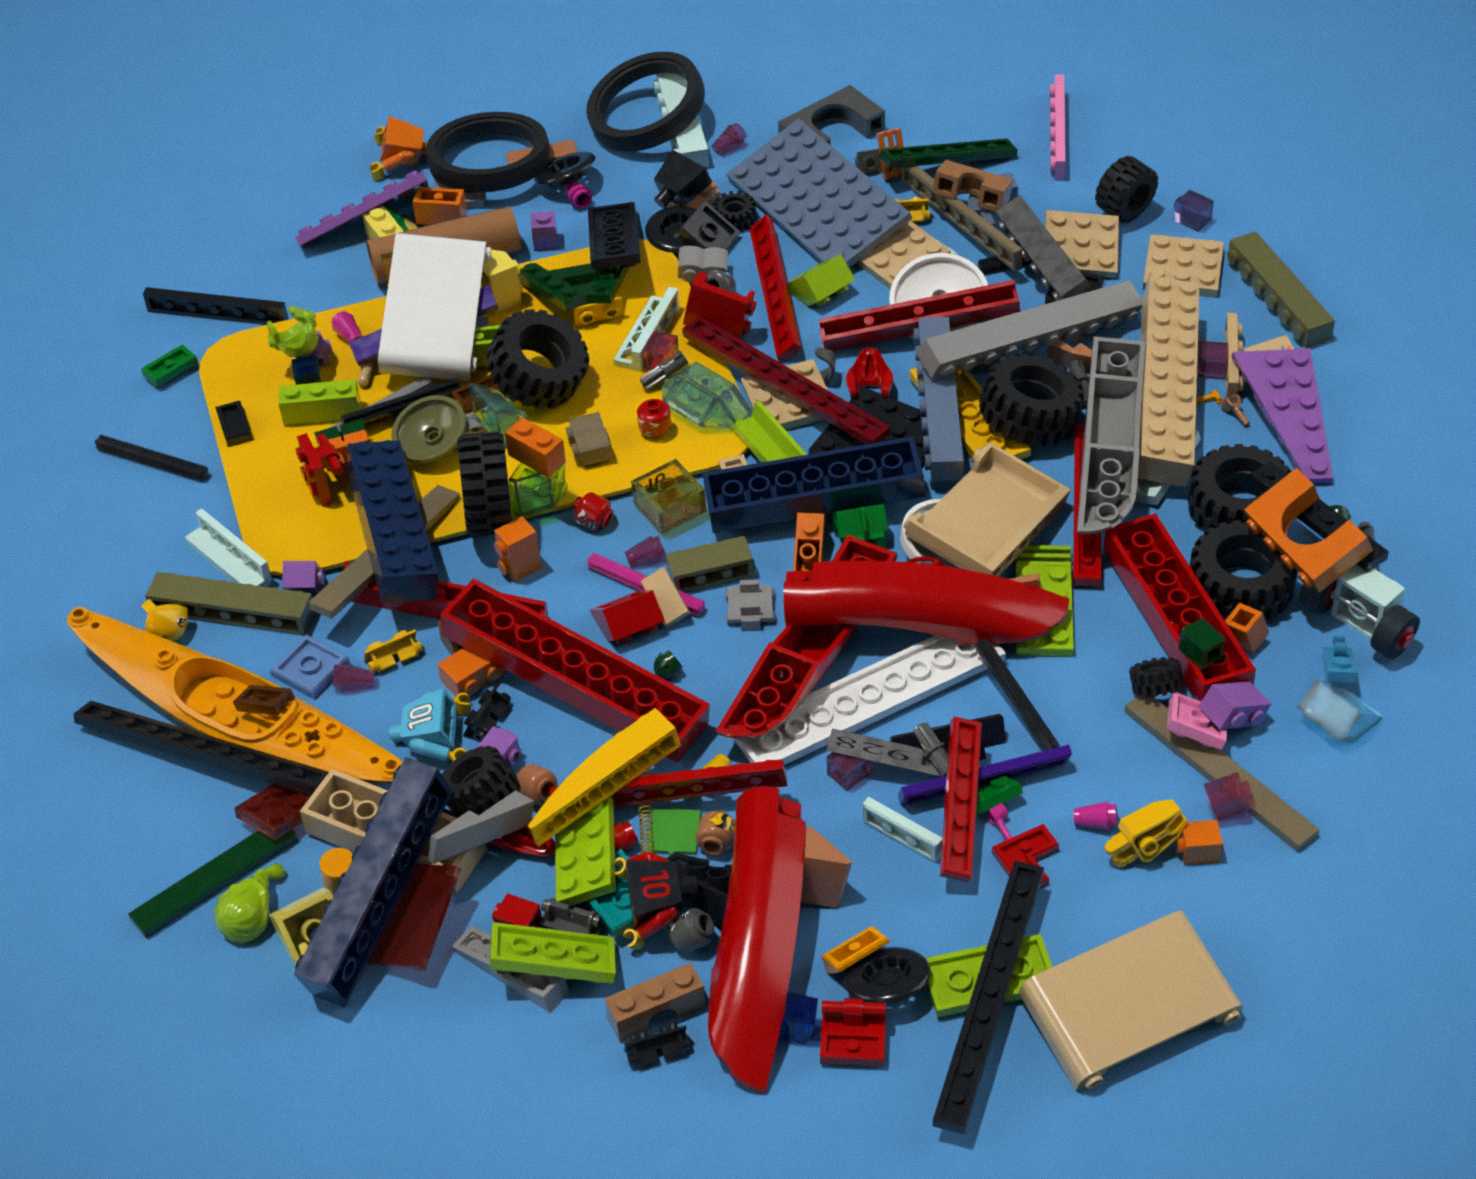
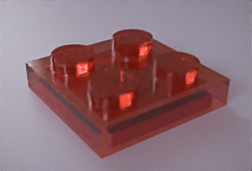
[234,784,309,840]

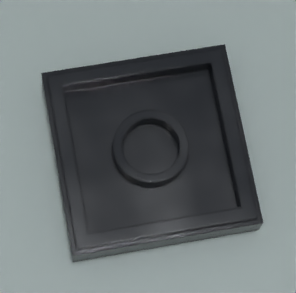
[677,200,740,250]

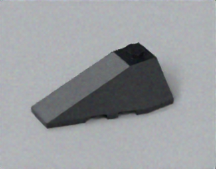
[666,853,732,927]

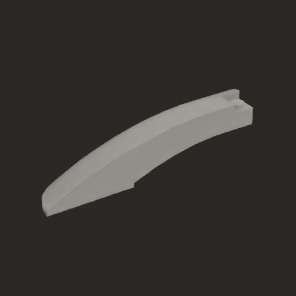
[1077,336,1146,535]

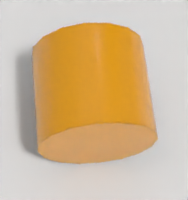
[319,848,352,895]

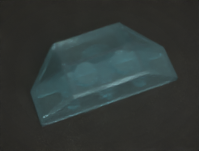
[662,362,753,431]

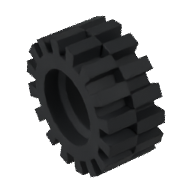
[713,191,756,232]
[1129,657,1184,697]

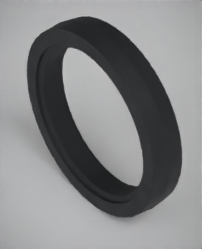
[586,52,705,152]
[426,112,550,193]

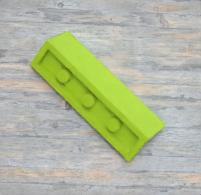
[733,401,807,463]

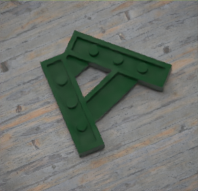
[518,263,629,311]

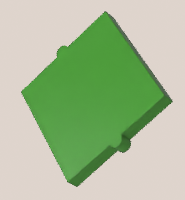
[647,807,701,856]

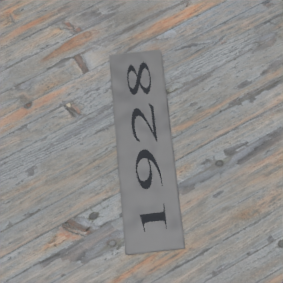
[826,728,939,776]

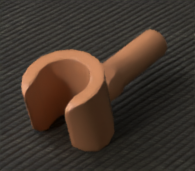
[1220,394,1250,426]

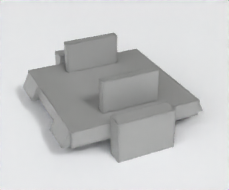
[725,580,776,631]

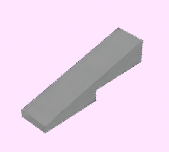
[428,791,534,864]
[451,926,570,1013]

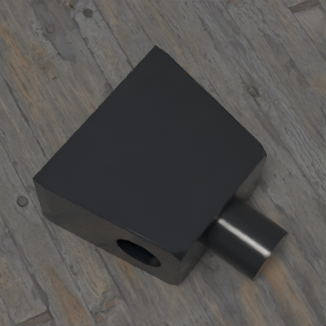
[654,150,712,208]

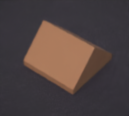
[801,826,852,908]

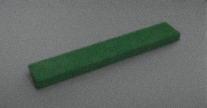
[880,138,1018,168]
[128,817,297,938]

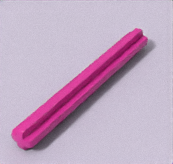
[587,553,705,616]

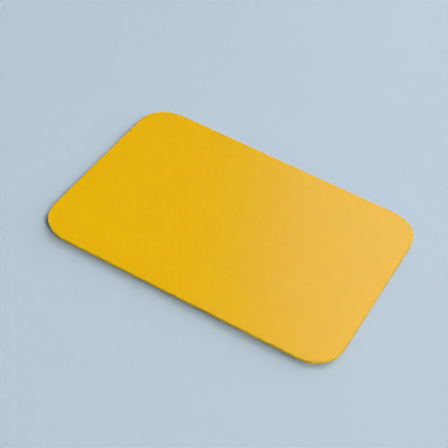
[199,239,751,577]

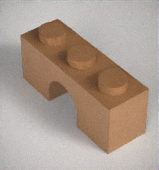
[932,160,1013,212]
[604,962,706,1043]

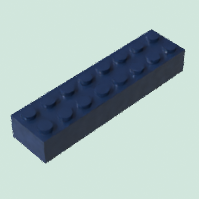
[702,436,925,534]
[346,440,438,603]
[294,757,453,1008]

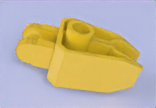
[1104,800,1187,867]

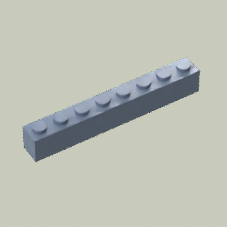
[913,317,964,481]

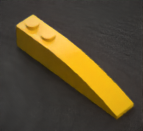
[528,708,681,847]

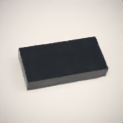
[215,400,253,447]

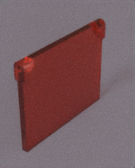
[367,863,461,971]

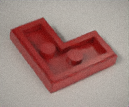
[992,824,1059,889]

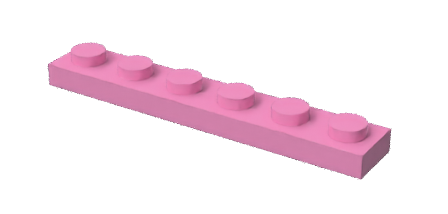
[1050,74,1065,180]

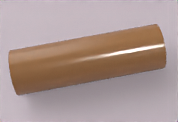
[366,206,521,285]

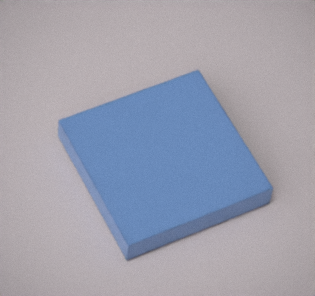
[270,635,350,699]

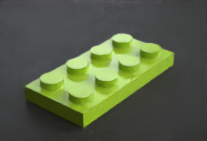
[1015,565,1074,657]
[555,796,616,906]
[489,922,616,984]
[926,934,1053,1017]

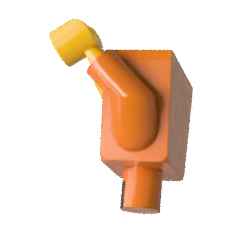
[370,116,427,181]

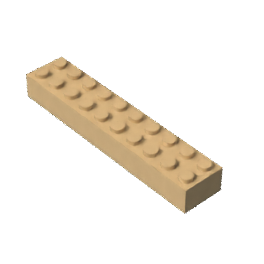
[1138,275,1200,487]

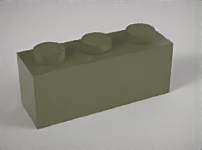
[666,536,754,593]

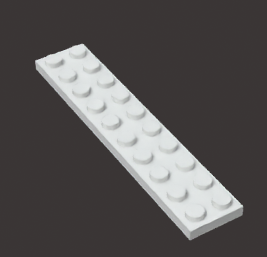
[733,635,1006,765]

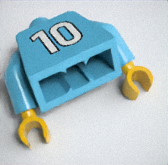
[389,688,471,762]

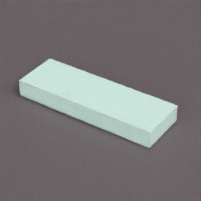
[863,797,942,863]

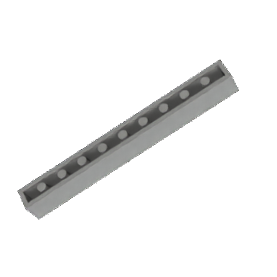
[917,280,1143,379]

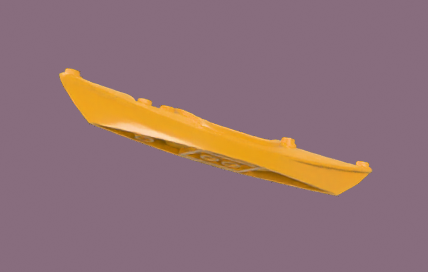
[67,607,403,785]

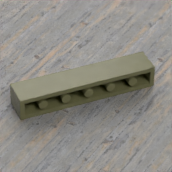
[1227,231,1335,348]
[145,572,315,636]

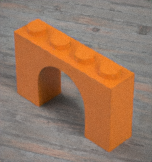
[1244,468,1373,593]

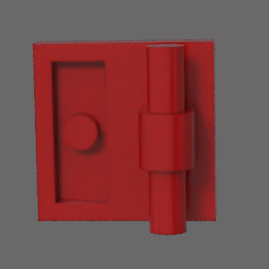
[295,433,344,507]
[820,998,886,1066]

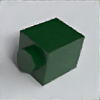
[1178,618,1226,671]

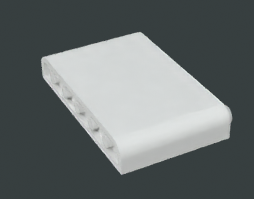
[378,233,491,381]

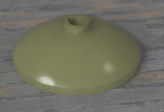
[391,395,467,463]

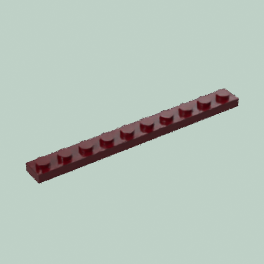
[682,316,890,444]

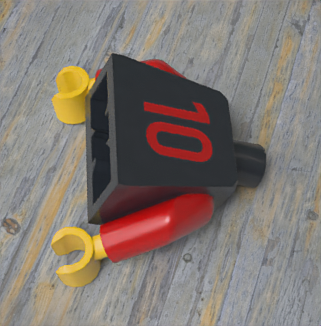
[614,851,698,950]

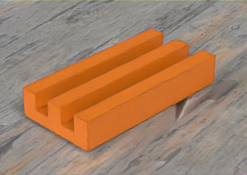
[876,128,904,180]

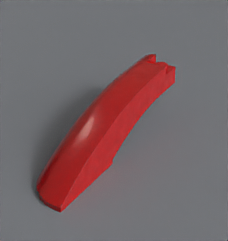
[716,535,897,739]
[783,561,1069,645]
[708,786,806,1094]

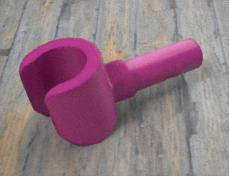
[987,803,1012,841]

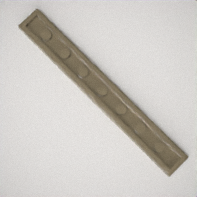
[902,166,1022,272]
[309,485,460,619]
[1124,695,1320,852]

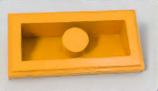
[821,926,890,974]

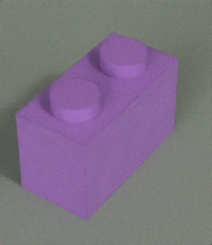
[1198,682,1272,730]

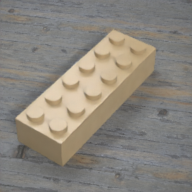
[300,769,487,894]

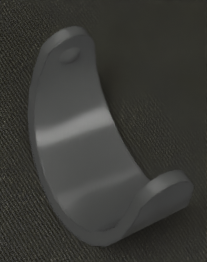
[815,348,837,385]

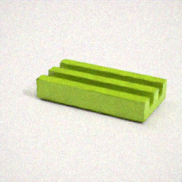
[1016,545,1071,566]

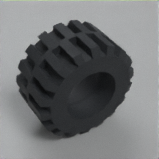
[1095,156,1158,223]
[441,746,518,816]

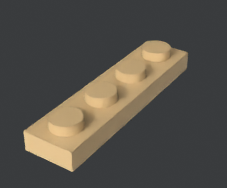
[1224,313,1244,398]

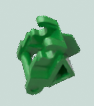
[830,504,888,549]

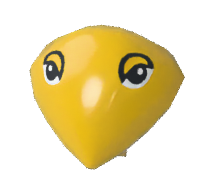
[141,599,189,642]

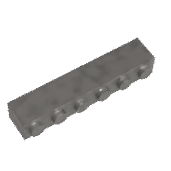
[996,195,1093,301]

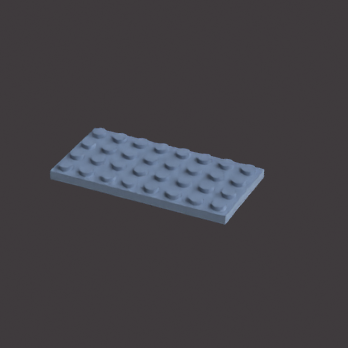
[726,118,912,267]

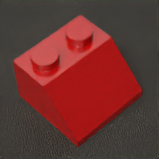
[590,590,664,644]

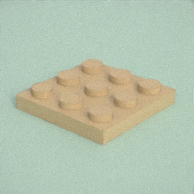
[1045,210,1119,279]
[856,221,951,290]
[1142,234,1224,297]
[741,359,827,430]

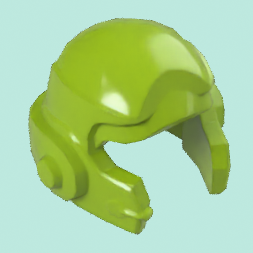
[267,306,318,358]

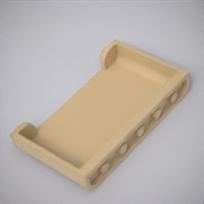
[904,442,1071,577]
[1019,910,1243,1091]

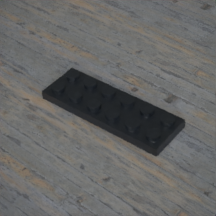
[588,202,641,271]

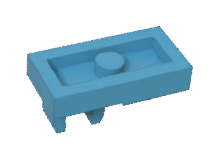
[1322,636,1358,683]

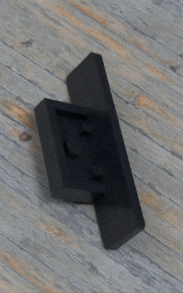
[890,714,1006,761]

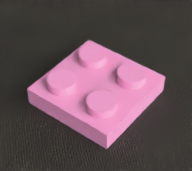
[1167,692,1227,750]

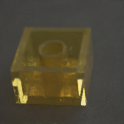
[631,459,707,534]

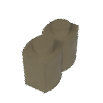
[565,412,612,466]

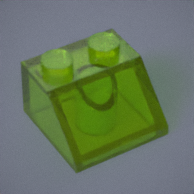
[509,462,568,518]

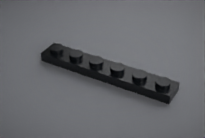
[143,287,289,325]
[1249,462,1389,572]

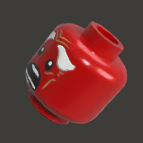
[637,399,671,438]
[572,492,614,531]

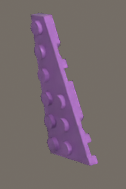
[295,170,428,247]
[1231,348,1333,485]

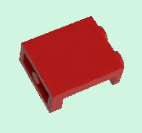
[683,271,757,340]

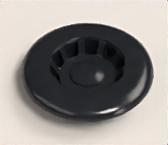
[534,152,595,187]
[645,206,696,253]
[844,947,931,1004]

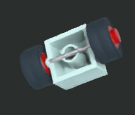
[1299,564,1420,659]

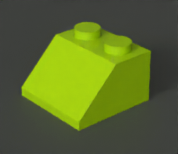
[787,254,855,307]

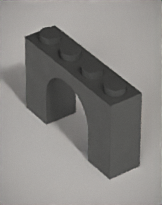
[778,85,885,145]

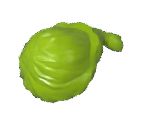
[214,864,286,944]

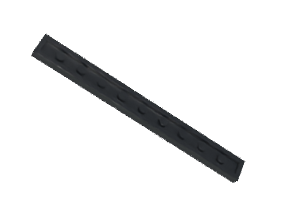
[73,701,329,795]
[933,860,1044,1135]

